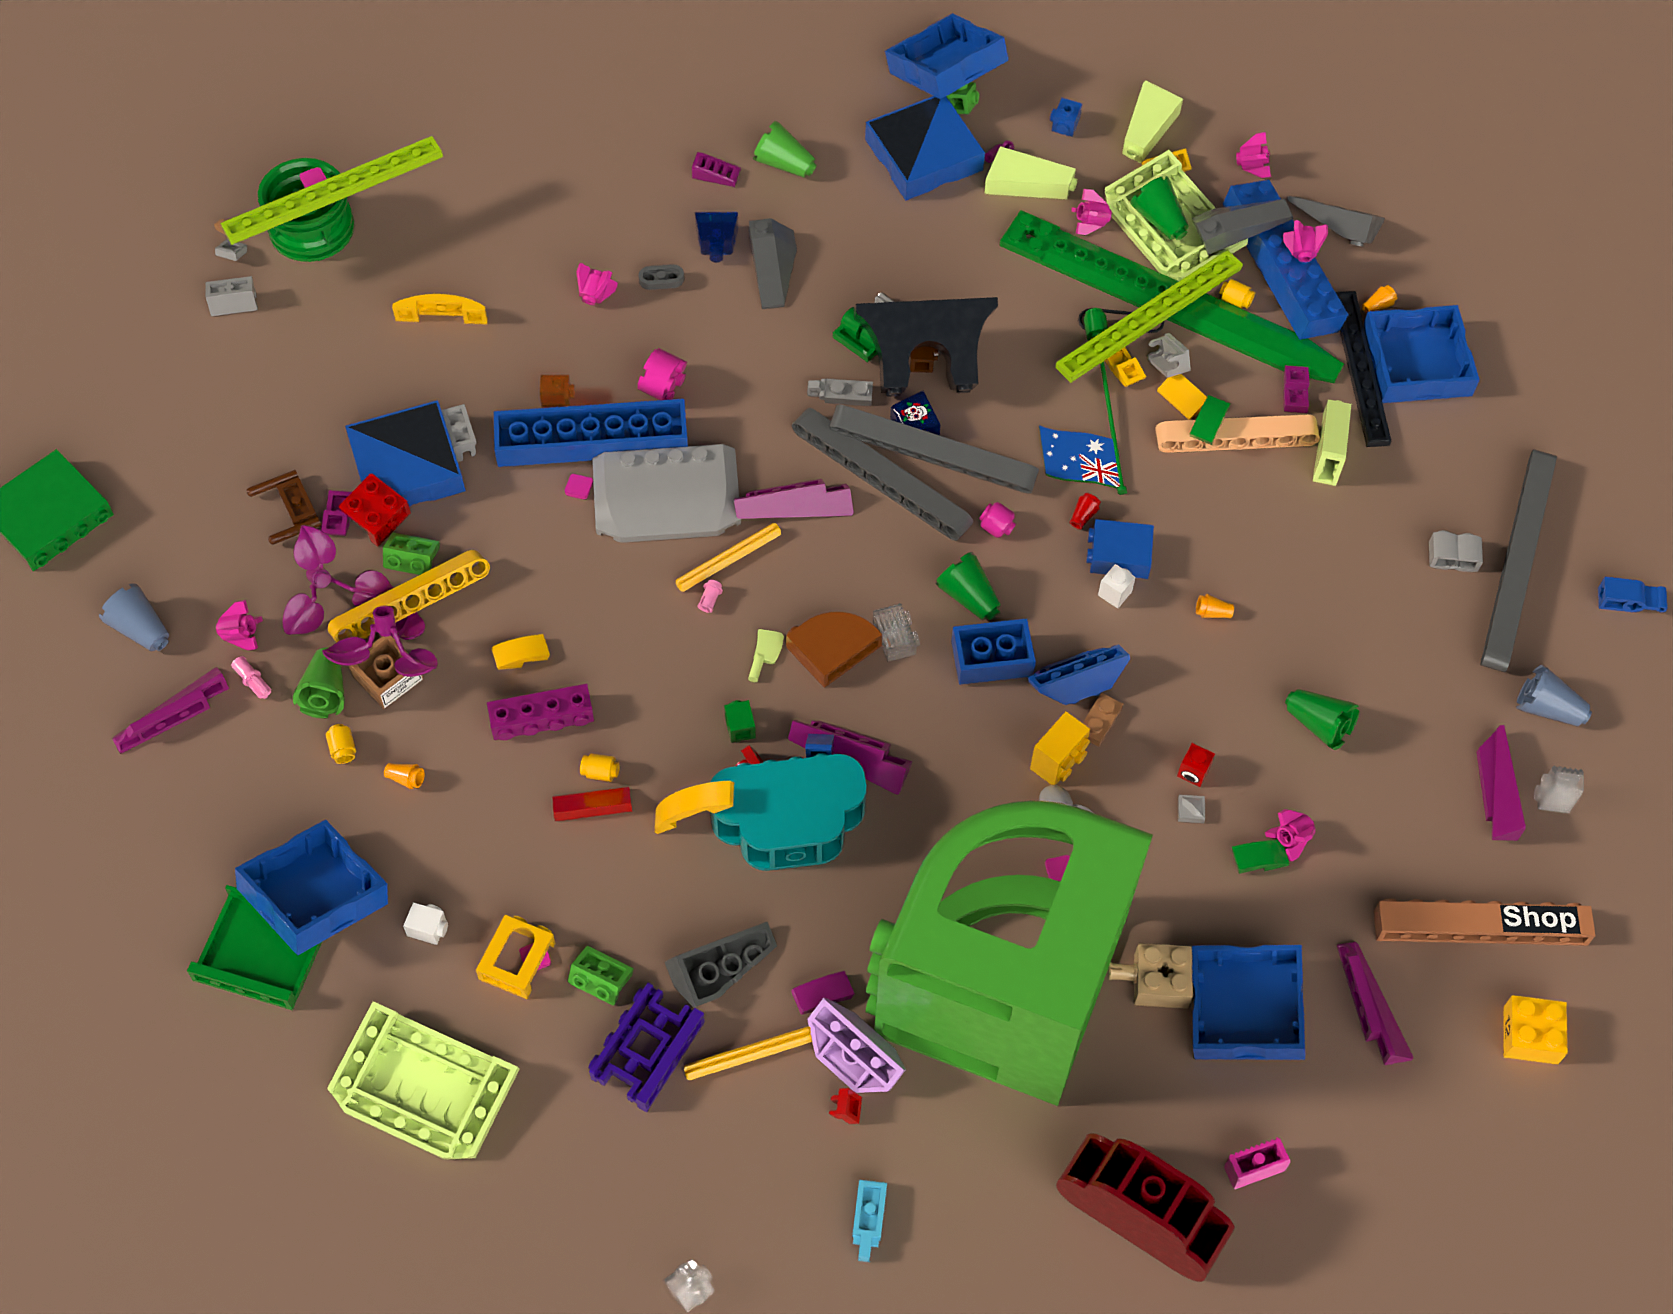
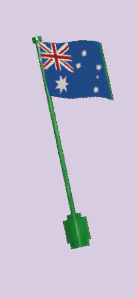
[1039,308,1127,495]

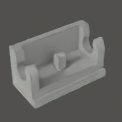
[205,276,257,316]
[1147,333,1191,378]
[441,404,477,462]

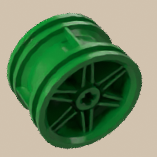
[258,158,355,262]

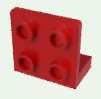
[339,474,411,547]

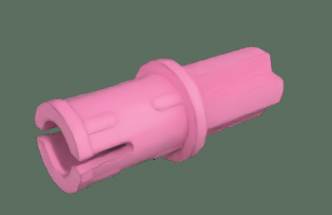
[231,656,272,699]

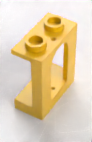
[476,915,555,999]

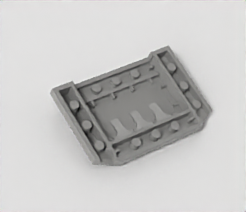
[592,444,741,543]

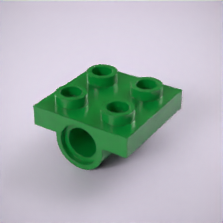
[833,307,877,363]

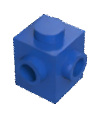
[1050,98,1082,137]

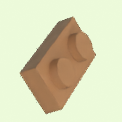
[1083,692,1124,747]

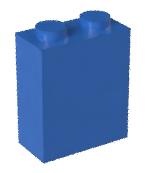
[1086,519,1154,579]

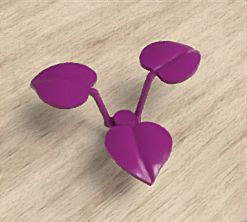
[282,525,393,635]
[322,606,438,677]

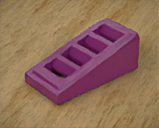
[692,152,741,187]

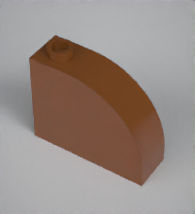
[786,612,882,688]

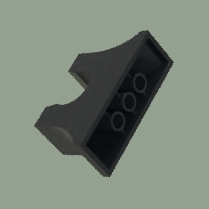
[853,297,998,397]

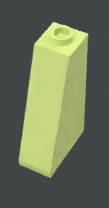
[1122,80,1183,163]
[984,147,1078,199]
[1312,399,1351,486]

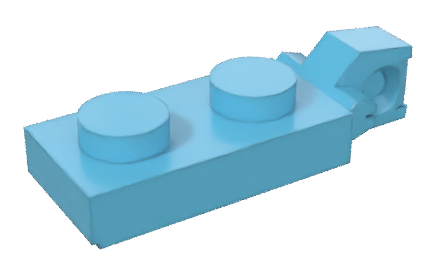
[852,1179,887,1262]

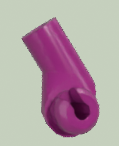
[985,141,1014,163]

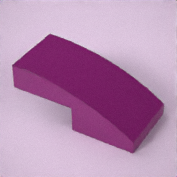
[1283,365,1310,413]
[321,490,351,536]
[791,971,855,1015]

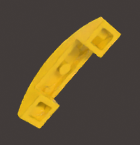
[392,294,488,324]
[654,781,734,834]

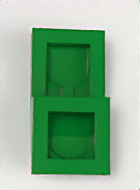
[1190,395,1230,445]
[1232,840,1290,874]

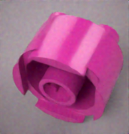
[637,348,687,400]

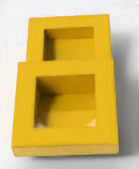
[1105,347,1146,387]
[492,634,550,670]

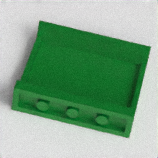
[0,449,114,572]
[187,885,323,1011]

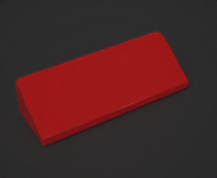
[552,787,632,821]

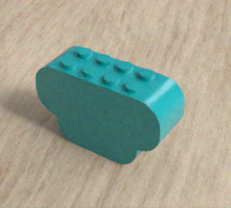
[710,753,866,871]

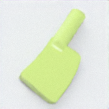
[748,629,784,682]

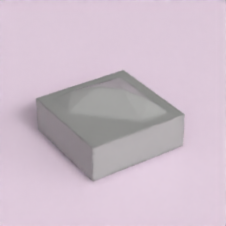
[215,239,247,261]
[1178,795,1205,823]

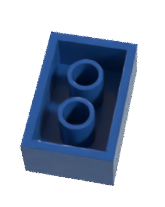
[951,619,1036,685]

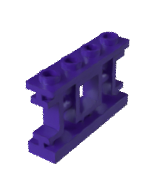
[589,982,705,1112]

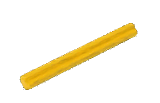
[676,523,781,592]
[684,1026,812,1080]

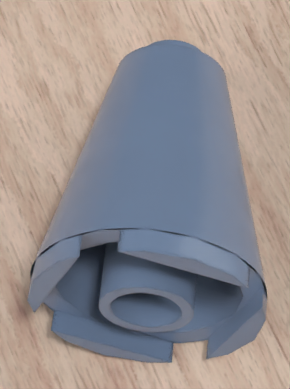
[99,583,169,651]
[1516,665,1592,726]

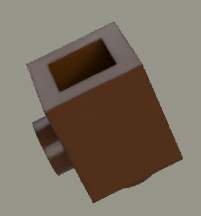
[910,347,938,373]

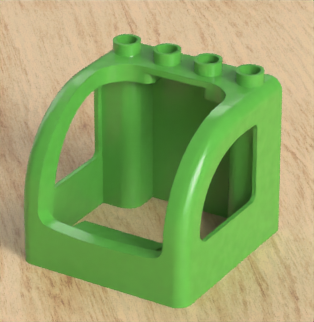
[865,800,1153,1106]

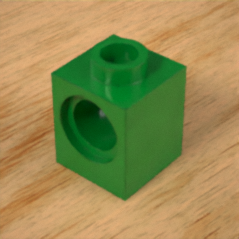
[724,700,756,743]

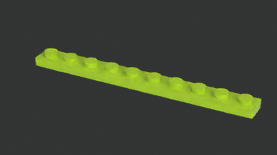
[221,136,443,245]
[1055,249,1243,383]

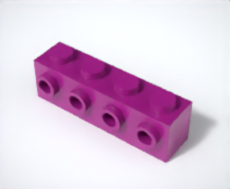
[487,684,594,740]

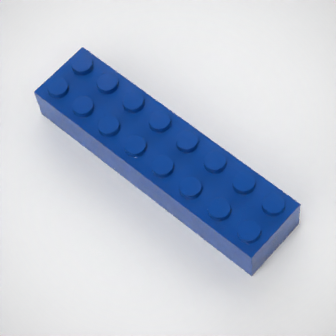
[1222,180,1348,340]
[494,399,688,467]

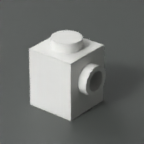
[1098,564,1136,608]
[403,903,448,945]

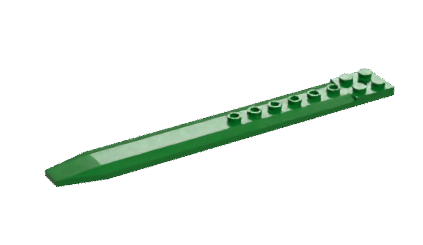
[1000,210,1344,384]

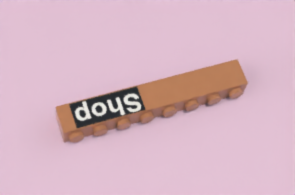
[1374,899,1596,946]

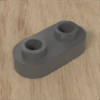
[638,264,684,290]

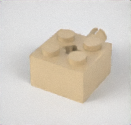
[1109,943,1193,1009]

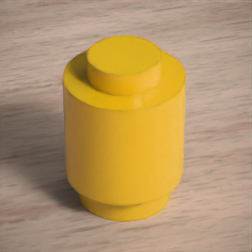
[1219,279,1256,309]
[325,724,356,764]
[580,753,620,782]

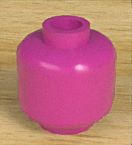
[979,502,1016,538]

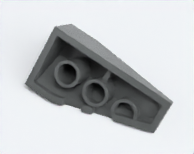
[1287,196,1385,247]
[1192,199,1294,255]
[749,218,797,309]
[665,921,777,1008]

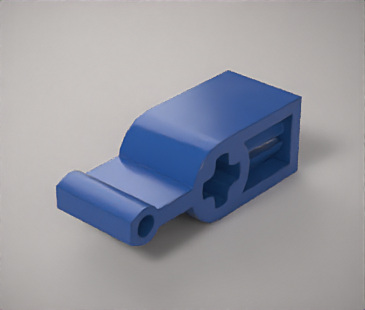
[1598,577,1668,612]

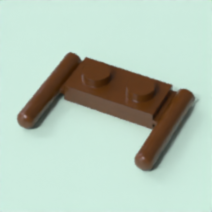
[247,470,321,545]

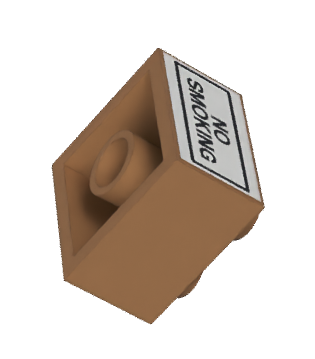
[349,636,423,709]

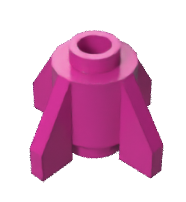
[1236,132,1271,178]
[1071,189,1112,235]
[1283,220,1328,262]
[576,263,618,305]
[216,600,263,650]
[1265,809,1315,862]

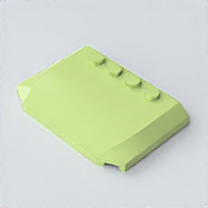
[1105,150,1248,281]
[327,1002,520,1160]

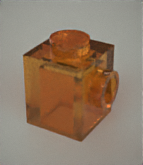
[540,375,575,408]

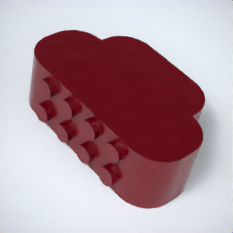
[1056,1133,1235,1282]

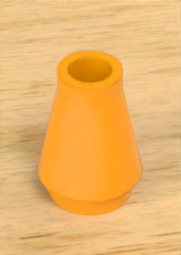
[1362,285,1397,314]
[1196,594,1234,619]
[384,763,425,789]

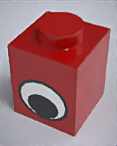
[1177,743,1215,787]

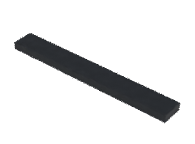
[1336,291,1392,447]

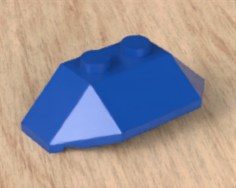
[1028,644,1130,705]

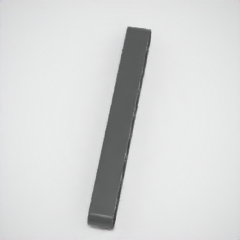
[829,404,1039,493]
[792,408,973,541]

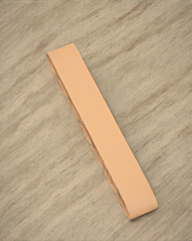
[1155,415,1320,453]

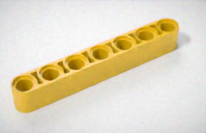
[328,550,490,643]

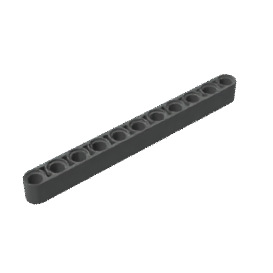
[1480,449,1557,672]

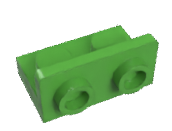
[383,533,439,575]
[568,945,634,1005]

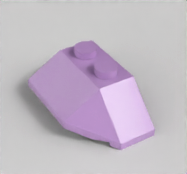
[808,998,906,1093]

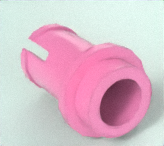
[698,580,723,613]

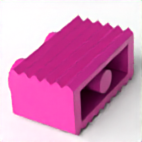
[1224,1137,1291,1189]

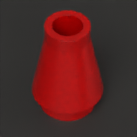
[1069,493,1101,530]

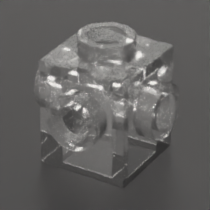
[664,1259,715,1312]

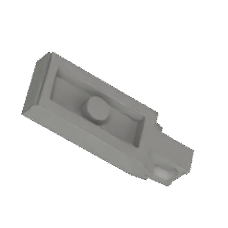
[807,379,873,406]

